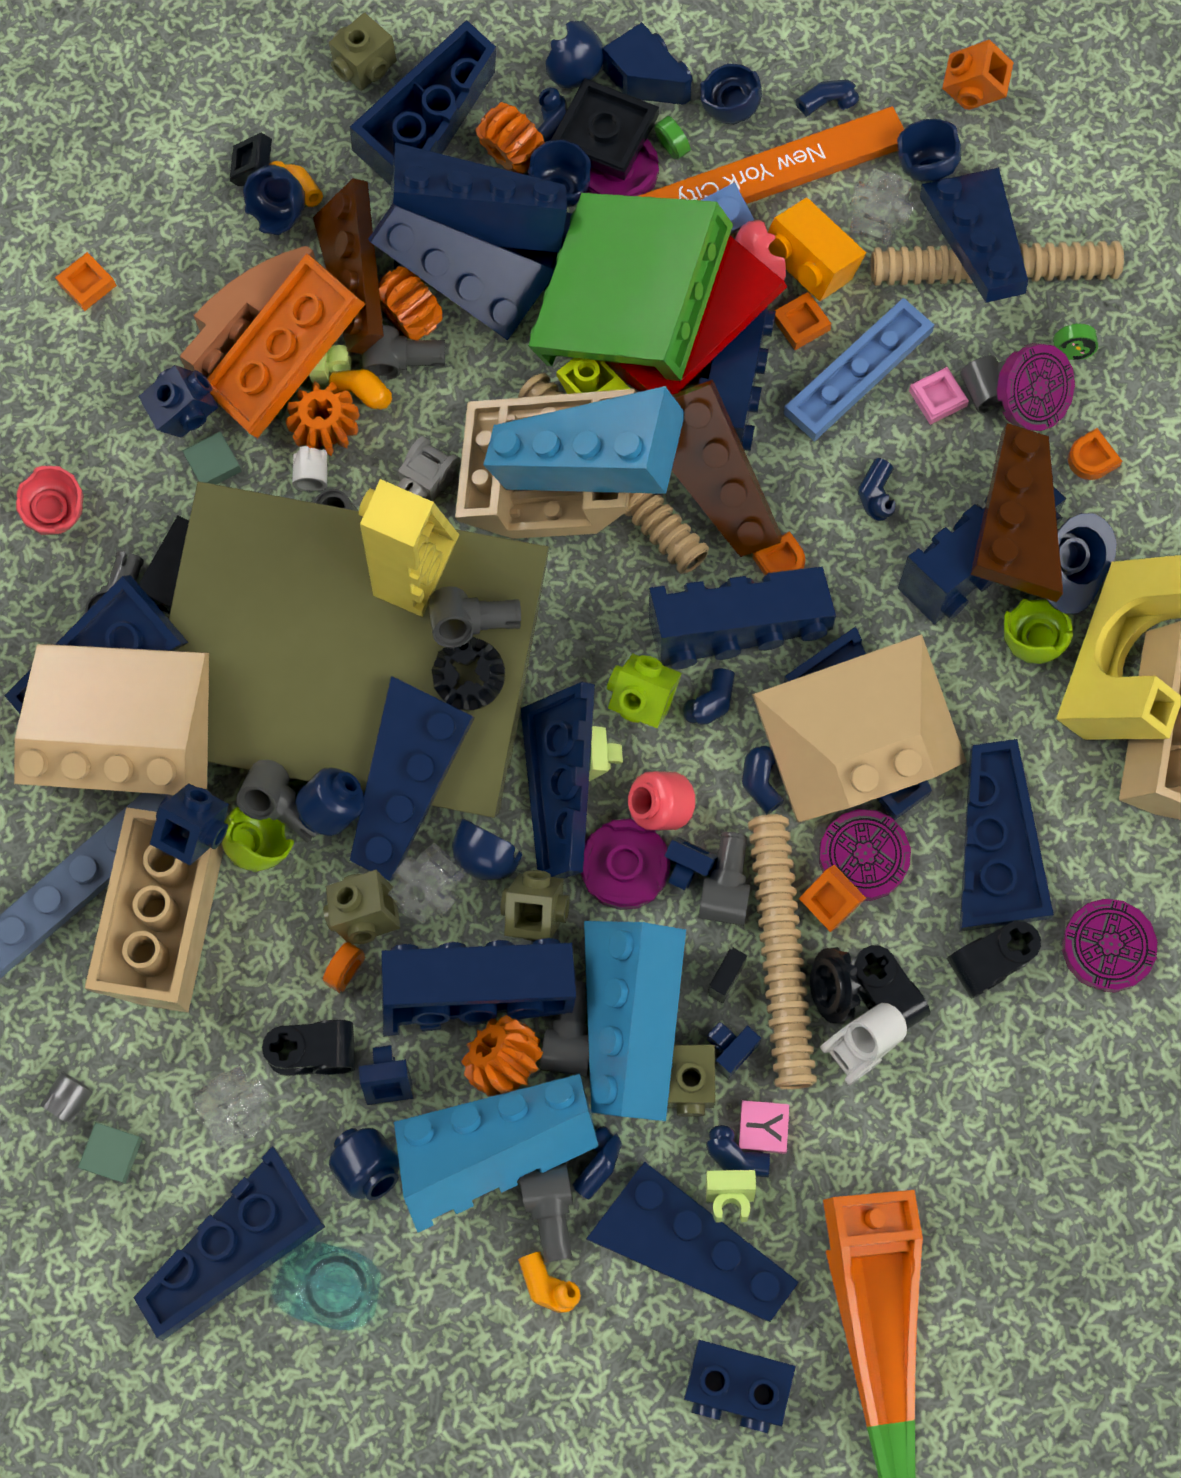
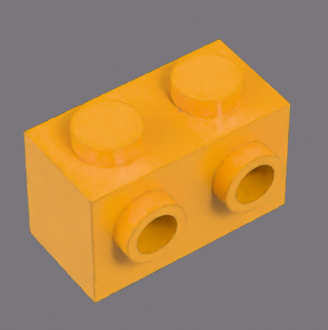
[768,197,867,301]

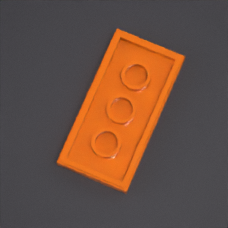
[207,253,365,439]

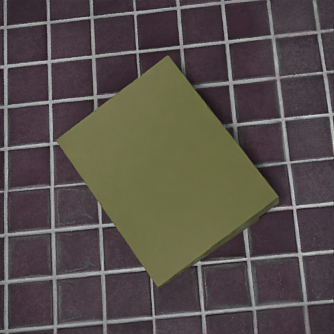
[169,481,550,818]

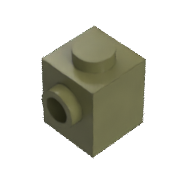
[667,1045,715,1117]

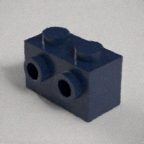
[684,1340,796,1434]

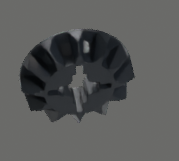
[431,637,505,710]
[810,947,861,1024]

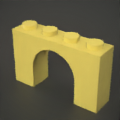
[1056,555,1181,740]

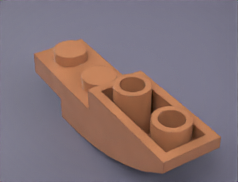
[180,246,316,377]

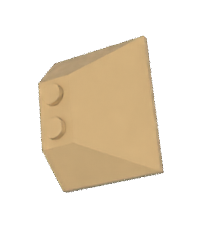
[455,389,637,539]
[752,634,967,823]

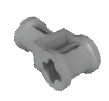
[397,436,461,502]

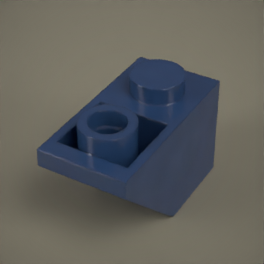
[603,22,693,105]

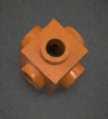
[942,39,1014,110]

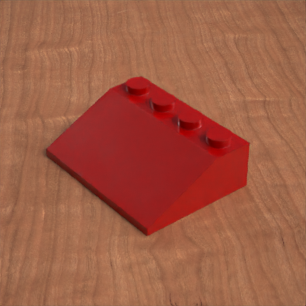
[604,235,787,395]

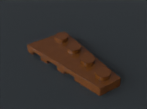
[313,178,384,354]
[672,379,782,557]
[971,423,1063,602]

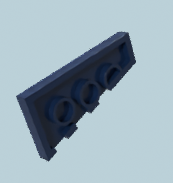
[920,167,1028,303]
[133,1146,325,1341]

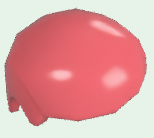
[735,220,786,280]
[16,466,84,535]

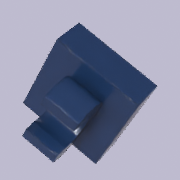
[664,837,717,890]
[706,1022,762,1079]
[359,1045,414,1105]

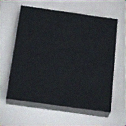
[551,78,659,181]

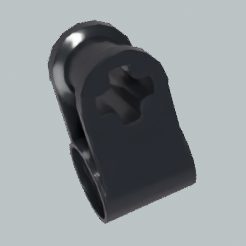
[946,921,1041,999]
[851,945,930,1029]
[262,1020,355,1076]

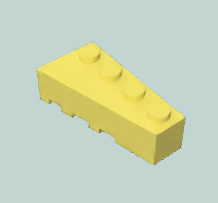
[359,479,459,617]

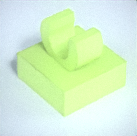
[309,345,352,389]
[589,726,623,781]
[706,1170,756,1222]

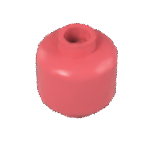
[628,771,695,830]

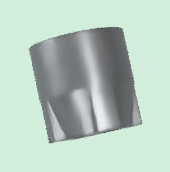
[40,1072,93,1123]

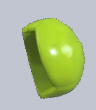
[1004,599,1073,664]
[221,807,294,872]

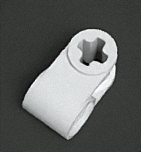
[820,1003,907,1086]

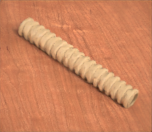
[871,241,1124,286]
[518,373,709,574]
[748,814,817,1089]

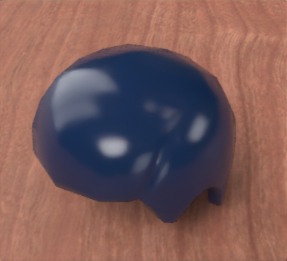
[545,20,604,89]
[700,63,762,125]
[897,119,962,182]
[528,140,591,208]
[243,165,305,235]
[452,819,522,880]

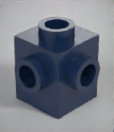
[138,365,218,438]
[150,783,229,865]

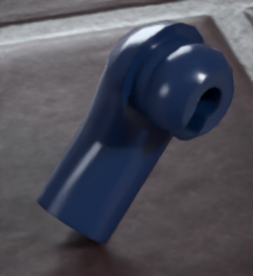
[795,79,859,117]
[537,87,568,142]
[858,458,896,521]
[683,668,735,725]
[742,746,784,815]
[706,1125,770,1178]
[572,1126,622,1200]

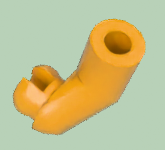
[269,161,323,207]
[329,369,392,410]
[518,1251,581,1313]

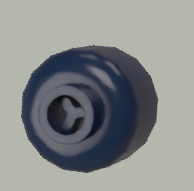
[296,767,365,836]
[329,1128,400,1201]

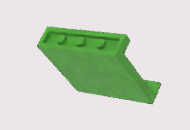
[528,193,733,381]

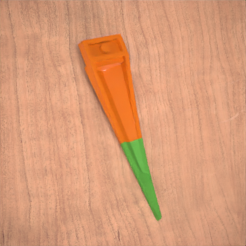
[823,1190,923,1478]

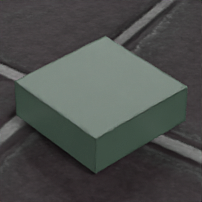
[182,431,242,484]
[78,1122,143,1184]

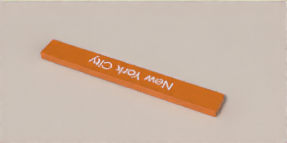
[639,106,904,204]

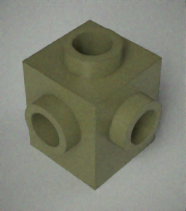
[329,12,397,91]
[323,870,401,944]
[500,870,570,941]

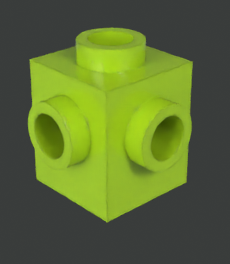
[607,653,682,728]

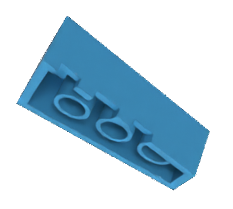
[483,386,684,494]
[584,921,686,1121]
[394,1074,598,1233]

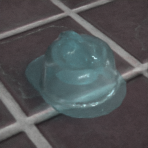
[271,1241,381,1330]

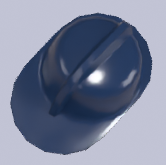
[1046,513,1117,614]

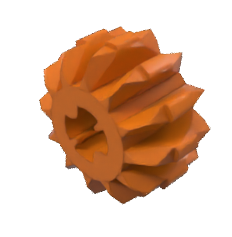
[475,102,545,174]
[378,266,443,340]
[286,381,360,456]
[461,1015,544,1096]

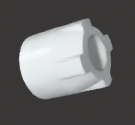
[292,446,327,491]

